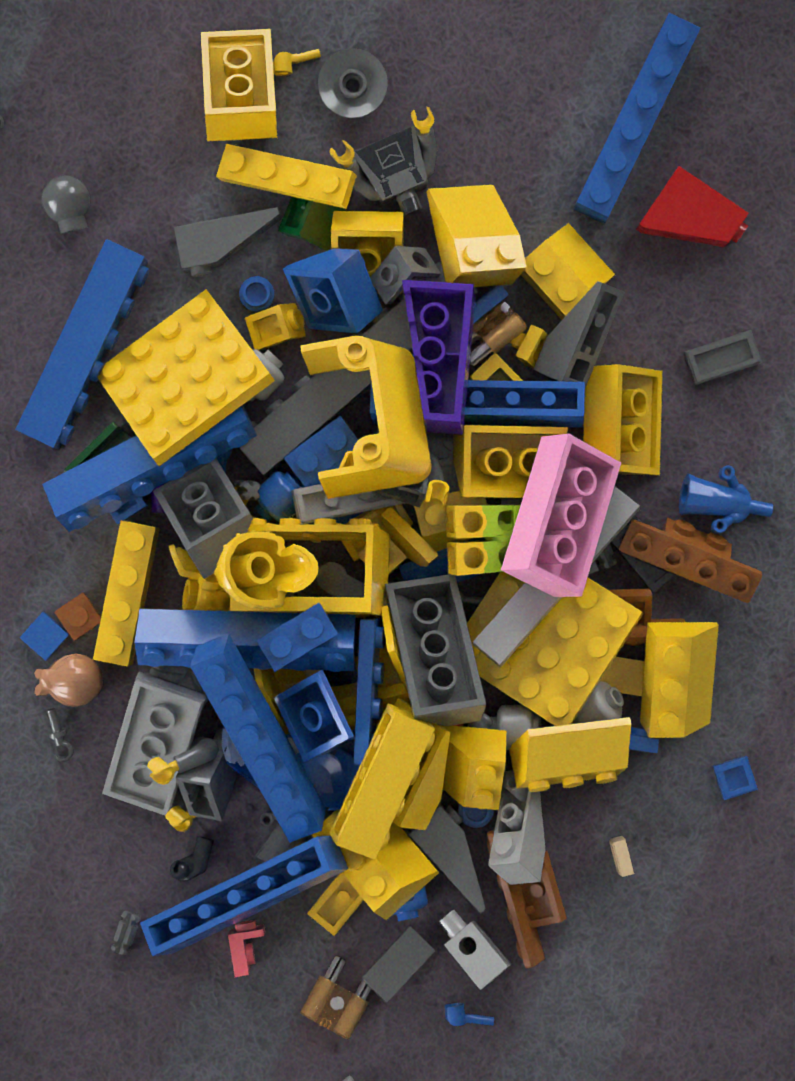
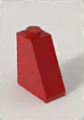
[636,166,749,247]

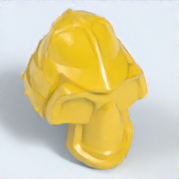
[214,530,319,611]
[168,544,230,611]

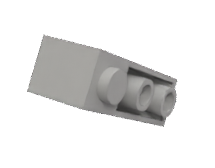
[488,770,546,885]

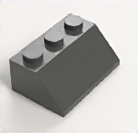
[153,459,253,579]

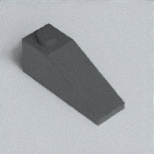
[174,207,281,277]
[533,281,625,387]
[409,803,486,914]

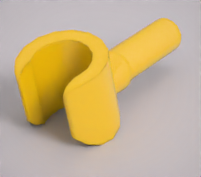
[273,49,321,76]

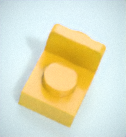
[245,303,306,350]

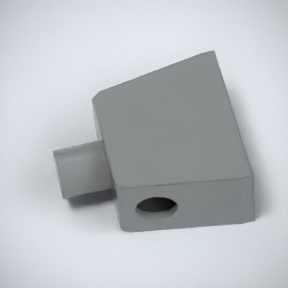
[438,910,512,990]

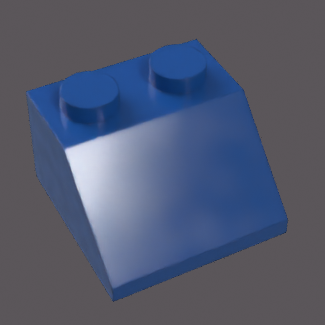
[283,248,383,333]
[273,670,355,763]

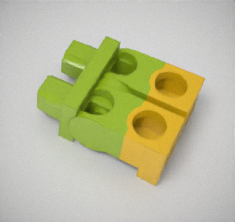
[446,505,521,576]

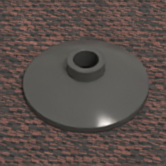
[318,48,388,119]

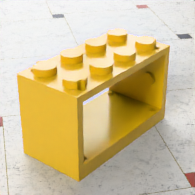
[230,518,390,618]

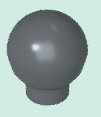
[41,175,90,234]

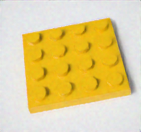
[98,289,275,466]
[467,572,643,726]

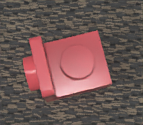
[228,920,265,977]

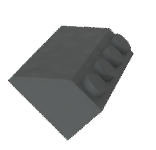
[385,574,486,726]

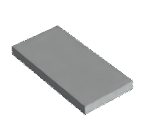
[102,672,207,816]

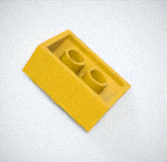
[583,364,663,475]
[453,425,568,498]
[640,622,719,738]
[509,717,631,792]
[311,809,439,920]

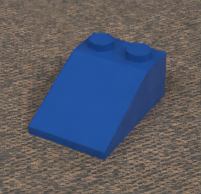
[283,416,363,524]

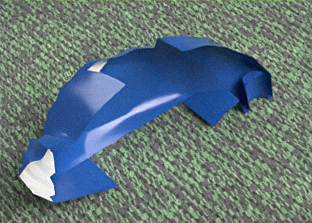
[222,729,360,811]

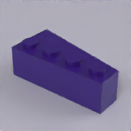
[402,280,476,435]

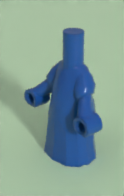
[679,465,773,534]

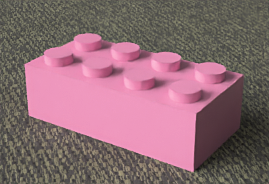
[501,434,621,597]

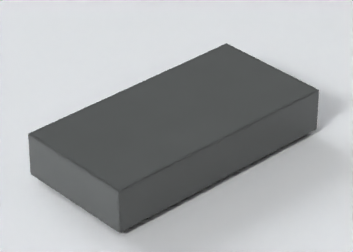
[684,330,762,386]
[360,926,435,1003]

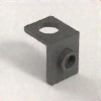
[370,246,441,304]

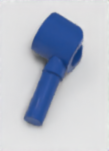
[445,1003,494,1026]

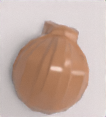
[34,653,103,707]

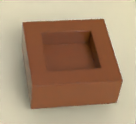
[54,592,101,641]

